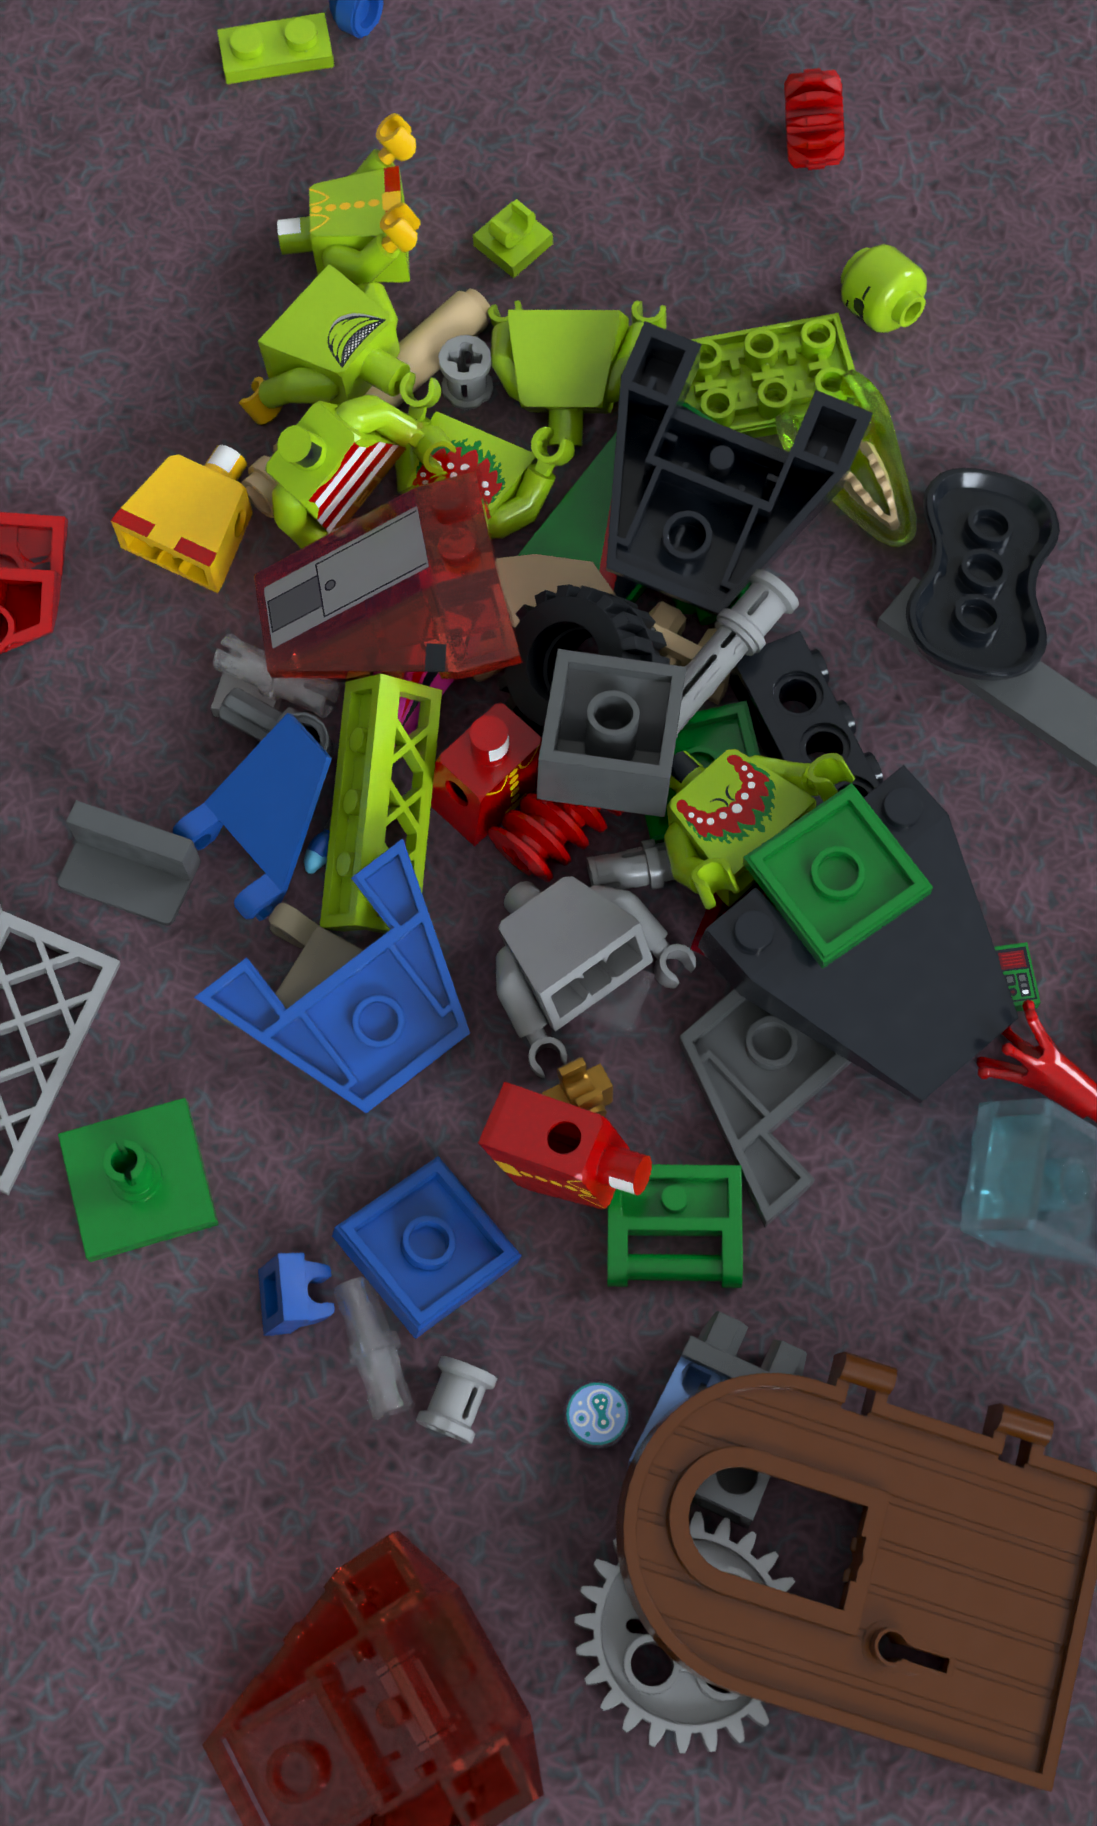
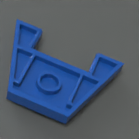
[194,839,470,1113]

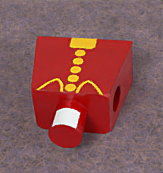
[431,702,542,847]
[478,1082,652,1210]

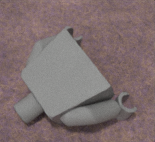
[496,876,696,1078]

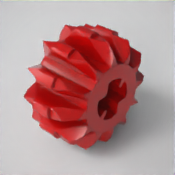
[784,68,845,170]

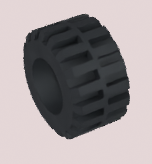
[497,584,670,738]

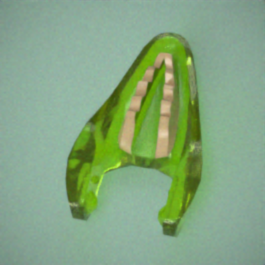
[775,369,916,548]

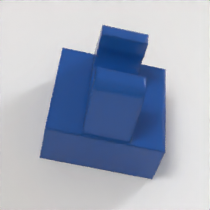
[258,1253,335,1336]

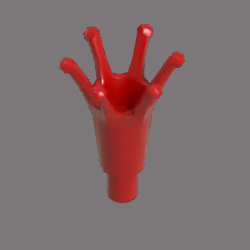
[976,999,1097,1123]

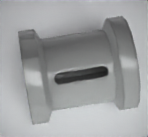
[439,335,493,410]
[416,1356,498,1444]

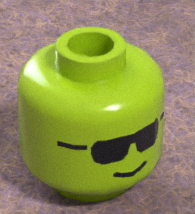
[841,244,927,333]

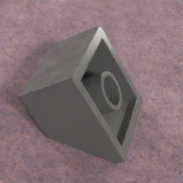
[537,649,687,817]

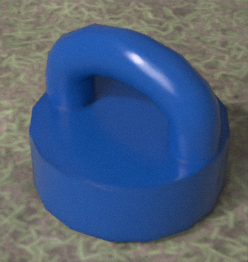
[328,0,384,39]

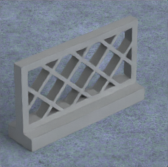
[0,904,120,1195]

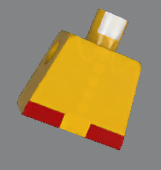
[111,445,253,593]

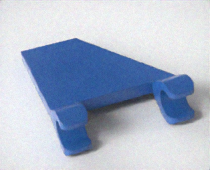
[172,713,332,921]

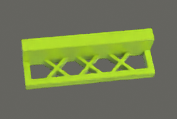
[320,673,442,934]

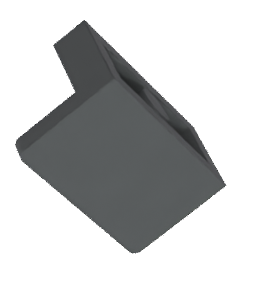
[57,800,201,926]

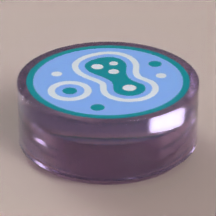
[563,1379,632,1451]

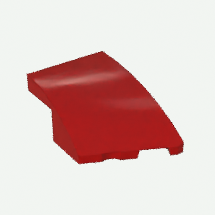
[0,512,68,654]

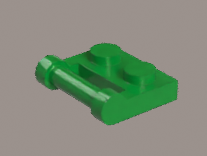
[607,1164,743,1288]

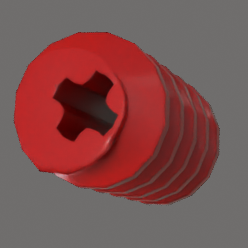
[488,793,624,883]

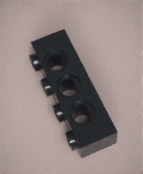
[729,631,884,807]

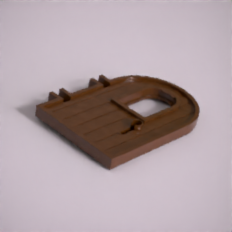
[616,1351,1097,1792]

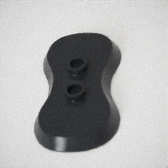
[906,468,1060,681]

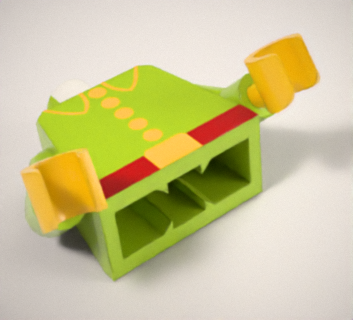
[277,113,421,284]

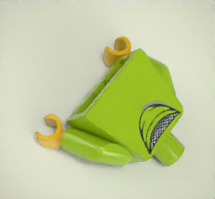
[239,264,410,425]

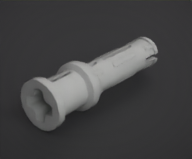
[676,569,799,738]

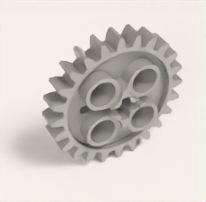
[575,1511,795,1754]

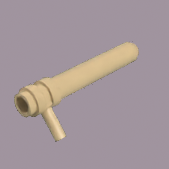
[242,288,490,543]

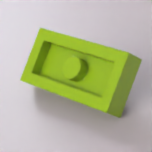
[217,12,334,84]

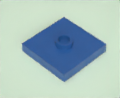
[332,1156,522,1339]

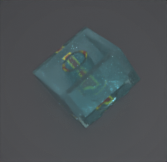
[960,1098,1097,1268]

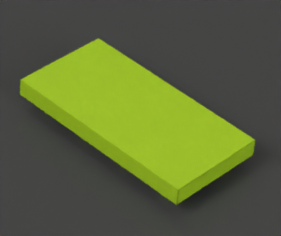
[685,313,867,438]

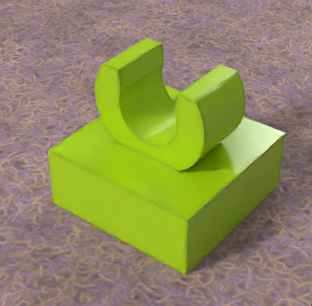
[473,199,553,278]

